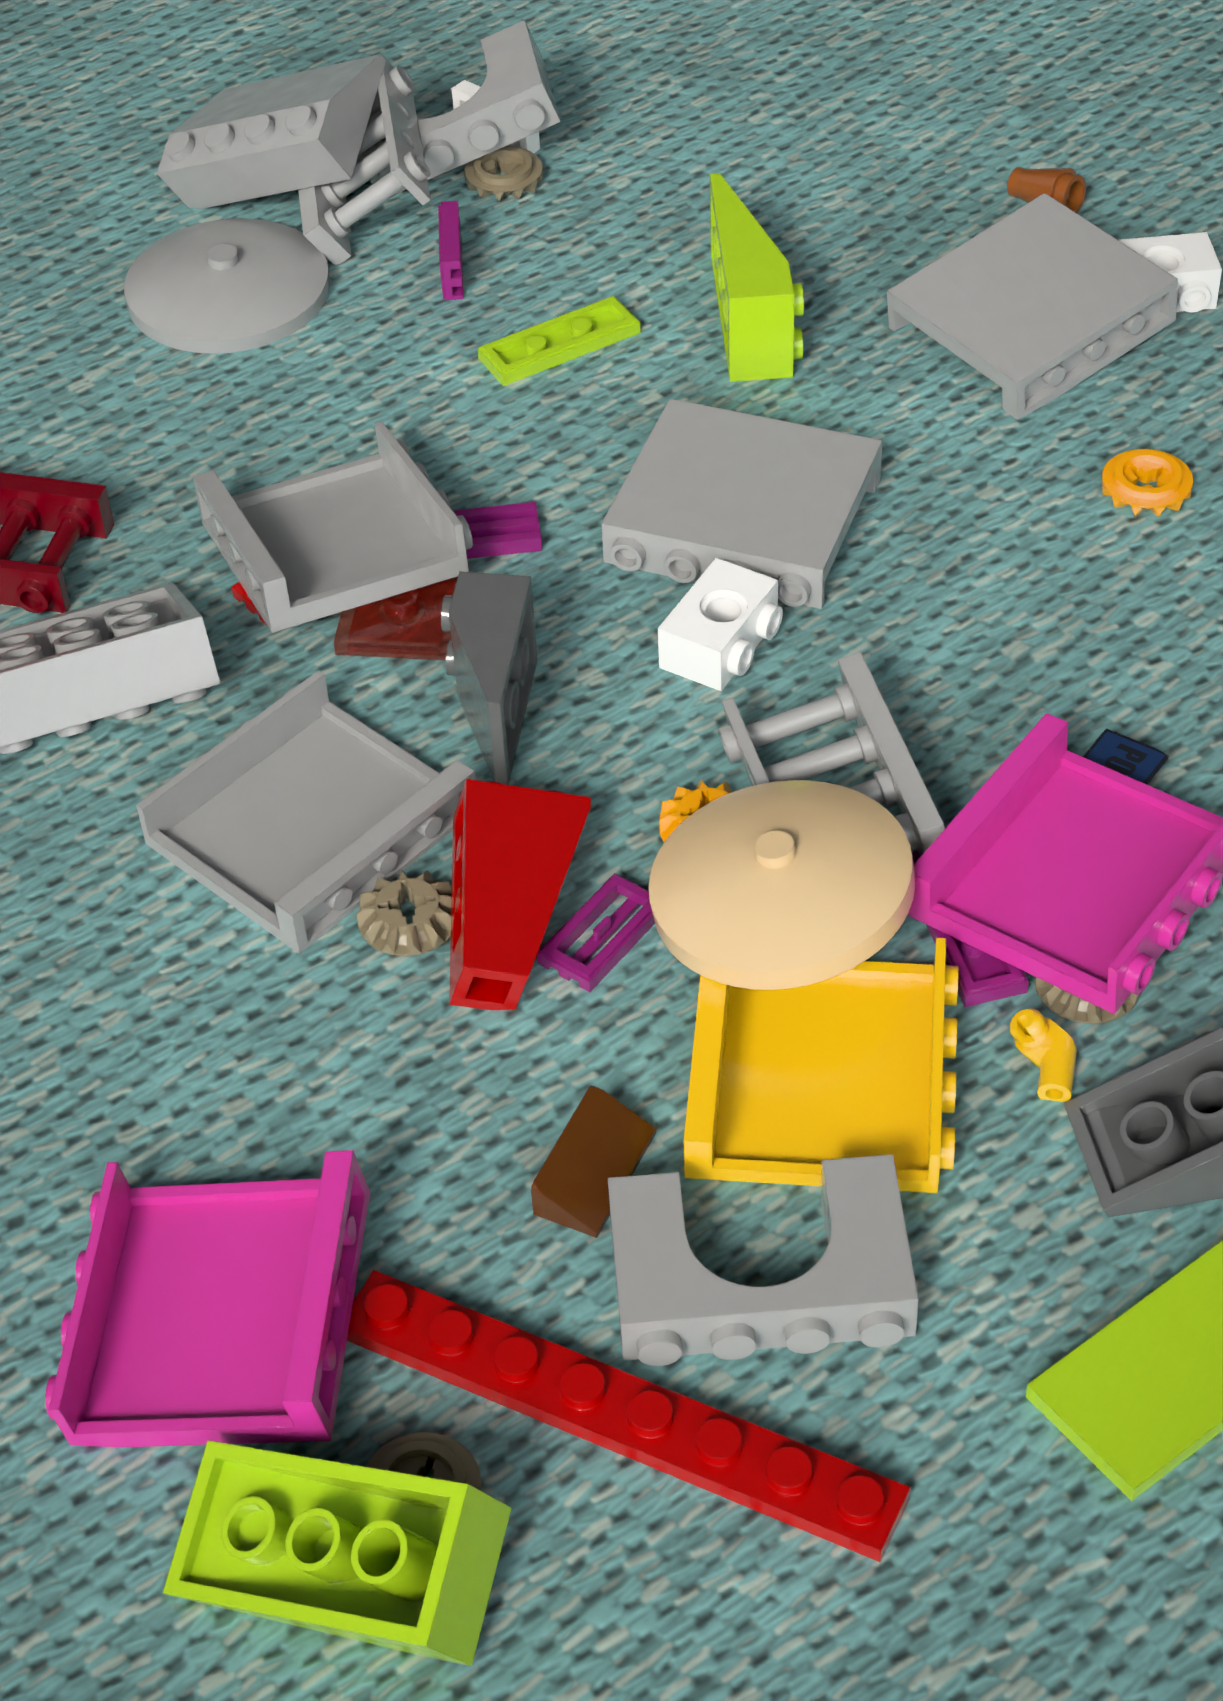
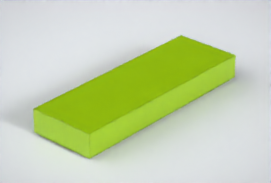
[477,296,641,386]

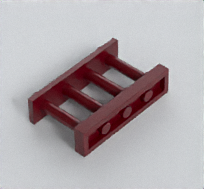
[0,472,114,613]

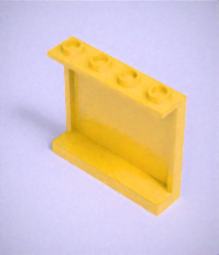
[684,938,958,1193]

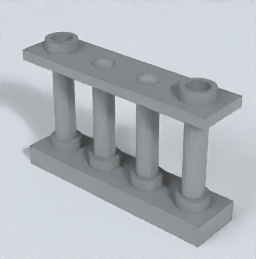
[298,54,431,266]
[718,651,945,857]

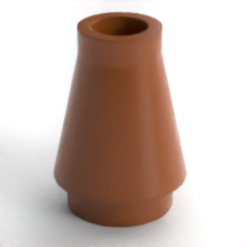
[1007,167,1086,213]

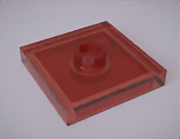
[334,576,458,661]

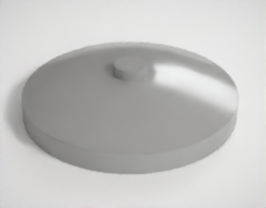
[124,218,330,353]

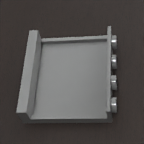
[887,193,1178,420]
[601,399,882,609]
[193,422,473,633]
[136,670,476,954]

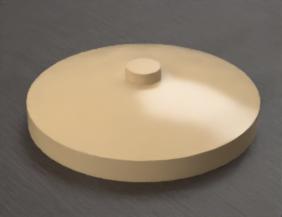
[648,780,915,990]

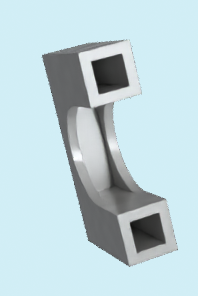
[359,20,561,194]
[608,1154,919,1366]

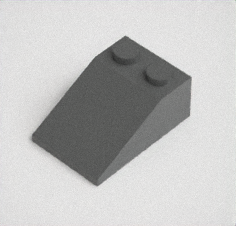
[441,571,538,785]
[1063,1027,1223,1217]

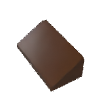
[531,1085,656,1238]

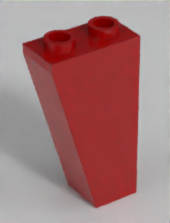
[449,779,591,1011]

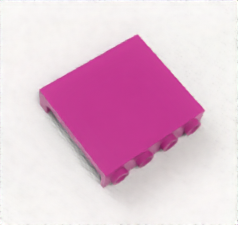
[908,713,1223,1015]
[45,1150,370,1447]

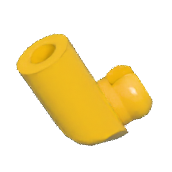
[1009,1008,1077,1102]

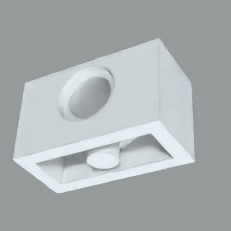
[1119,232,1222,312]
[658,558,783,691]

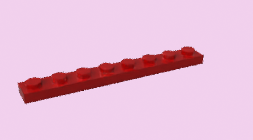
[347,1270,911,1562]

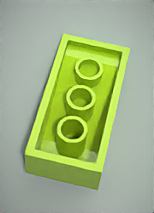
[710,173,804,382]
[163,1440,511,1666]

